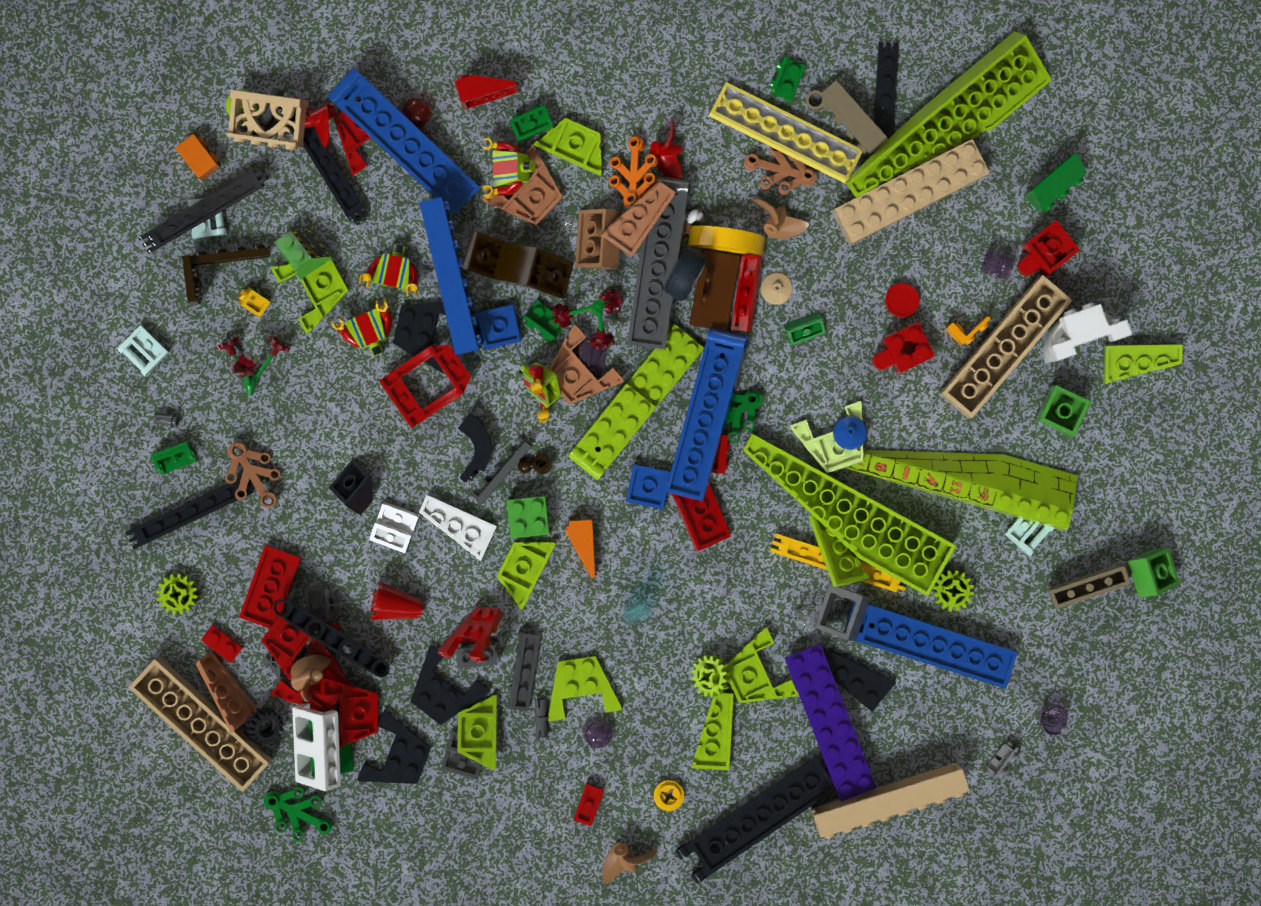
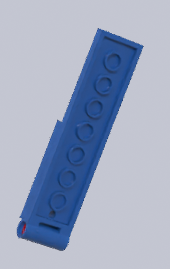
[327,68,480,215]
[666,328,748,502]
[843,601,1018,689]

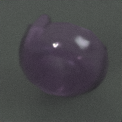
[1038,704,1068,735]
[582,718,613,748]

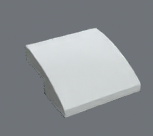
[369,501,420,553]

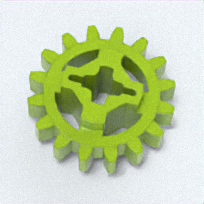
[932,570,974,611]
[156,573,199,615]
[691,655,731,697]

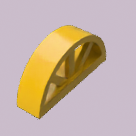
[688,226,766,257]

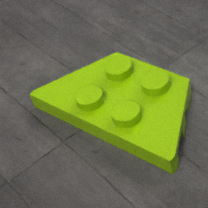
[534,118,602,177]
[496,542,556,610]
[457,695,497,770]

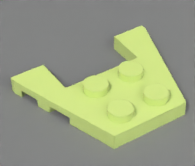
[790,401,863,474]

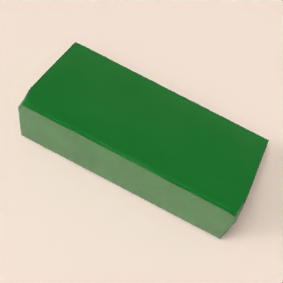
[783,312,827,346]

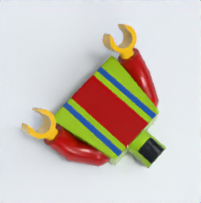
[482,138,536,199]
[359,244,419,297]
[331,298,392,357]
[519,362,561,423]

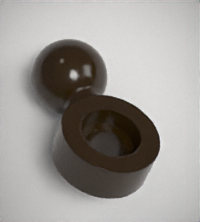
[518,454,553,474]

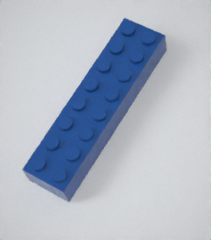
[419,197,483,355]

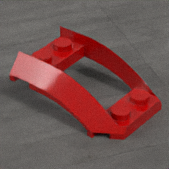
[379,345,471,429]

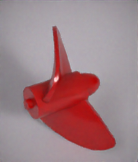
[292,95,337,147]
[649,119,684,179]

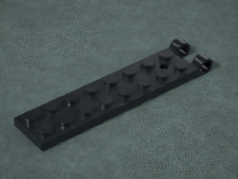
[674,756,836,884]

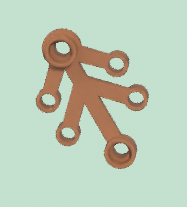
[744,147,817,195]
[225,442,281,509]

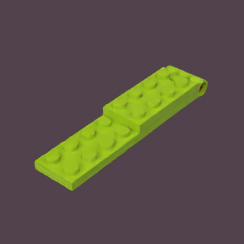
[568,324,704,481]

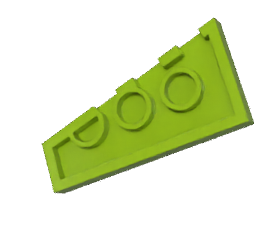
[1103,344,1183,384]
[808,514,870,587]

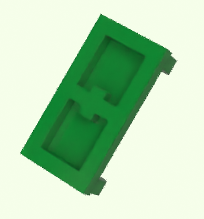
[150,442,198,475]

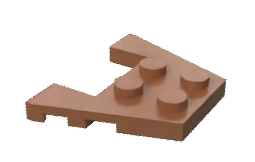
[482,145,563,226]
[548,324,625,405]

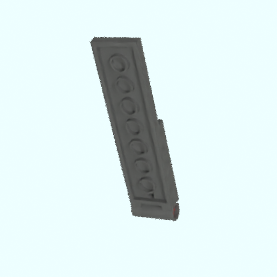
[627,176,691,350]

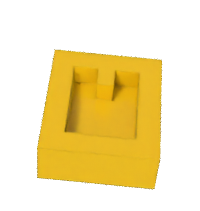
[238,287,271,318]

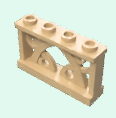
[227,90,309,150]

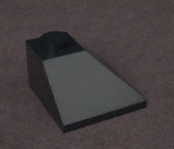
[329,459,373,515]

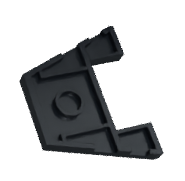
[393,302,446,374]
[410,645,490,725]
[357,710,431,784]

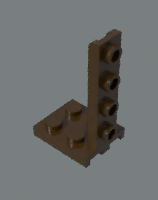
[182,245,270,306]

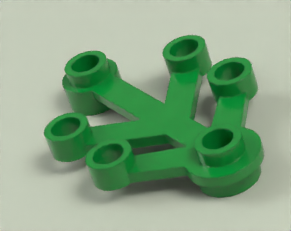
[726,390,763,444]
[264,786,333,842]

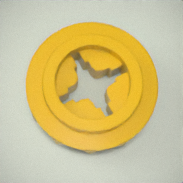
[654,780,684,811]

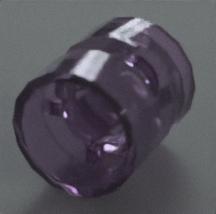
[981,249,1015,280]

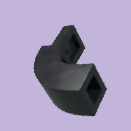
[458,413,492,482]

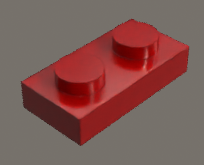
[712,435,730,474]
[201,624,244,663]
[573,783,604,826]

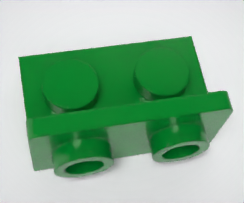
[769,55,806,102]
[509,105,554,142]
[522,300,564,342]

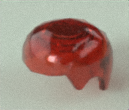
[401,98,432,127]

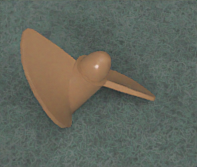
[752,198,809,239]
[291,655,331,702]
[602,842,657,884]

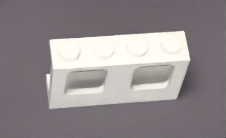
[292,703,341,791]

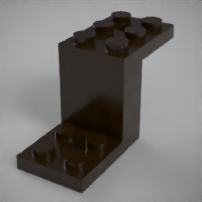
[462,231,574,299]

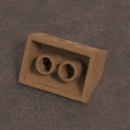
[575,209,622,270]

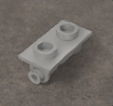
[985,742,1020,781]

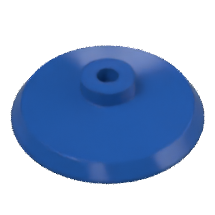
[833,416,868,450]

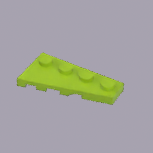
[691,692,734,770]

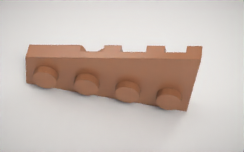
[600,181,676,257]
[195,651,257,733]

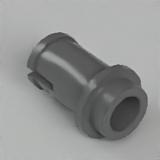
[153,412,179,428]

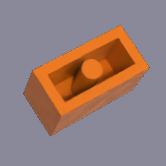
[175,134,220,181]

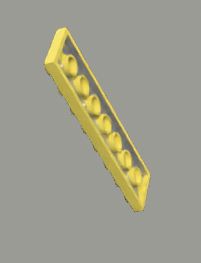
[709,82,862,184]

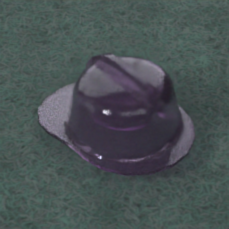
[576,336,607,378]

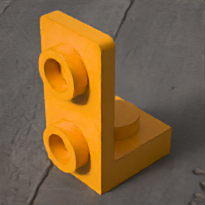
[945,316,991,345]

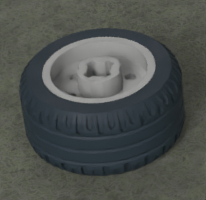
[664,248,708,301]

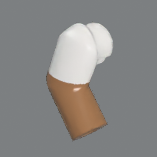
[684,209,703,235]

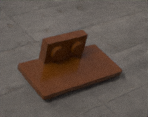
[689,250,740,331]

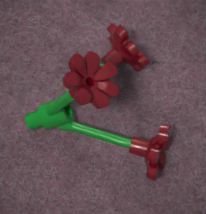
[552,289,624,350]
[216,336,291,396]

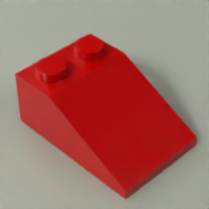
[454,74,519,110]

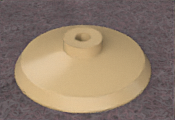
[760,272,793,305]

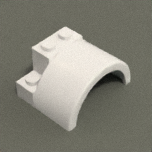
[1043,303,1132,363]

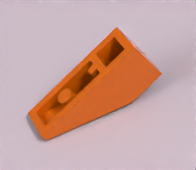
[566,519,595,578]

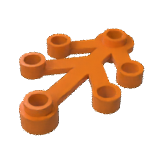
[609,136,658,208]

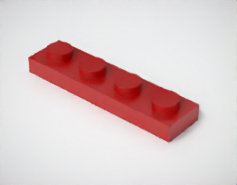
[731,254,762,332]

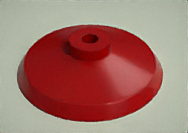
[885,283,919,318]

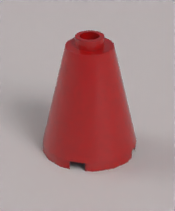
[370,582,424,620]

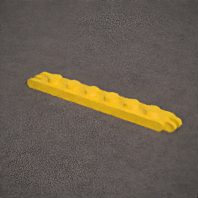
[769,533,906,592]

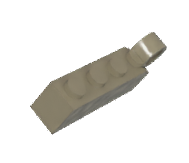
[806,81,888,156]
[1047,563,1132,609]

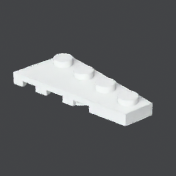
[419,495,497,561]

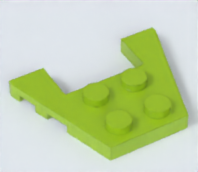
[271,259,349,334]
[726,627,799,703]
[548,655,622,722]

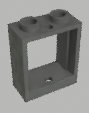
[814,584,870,643]
[456,641,500,669]

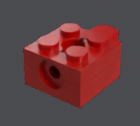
[1017,220,1080,276]
[872,322,935,374]

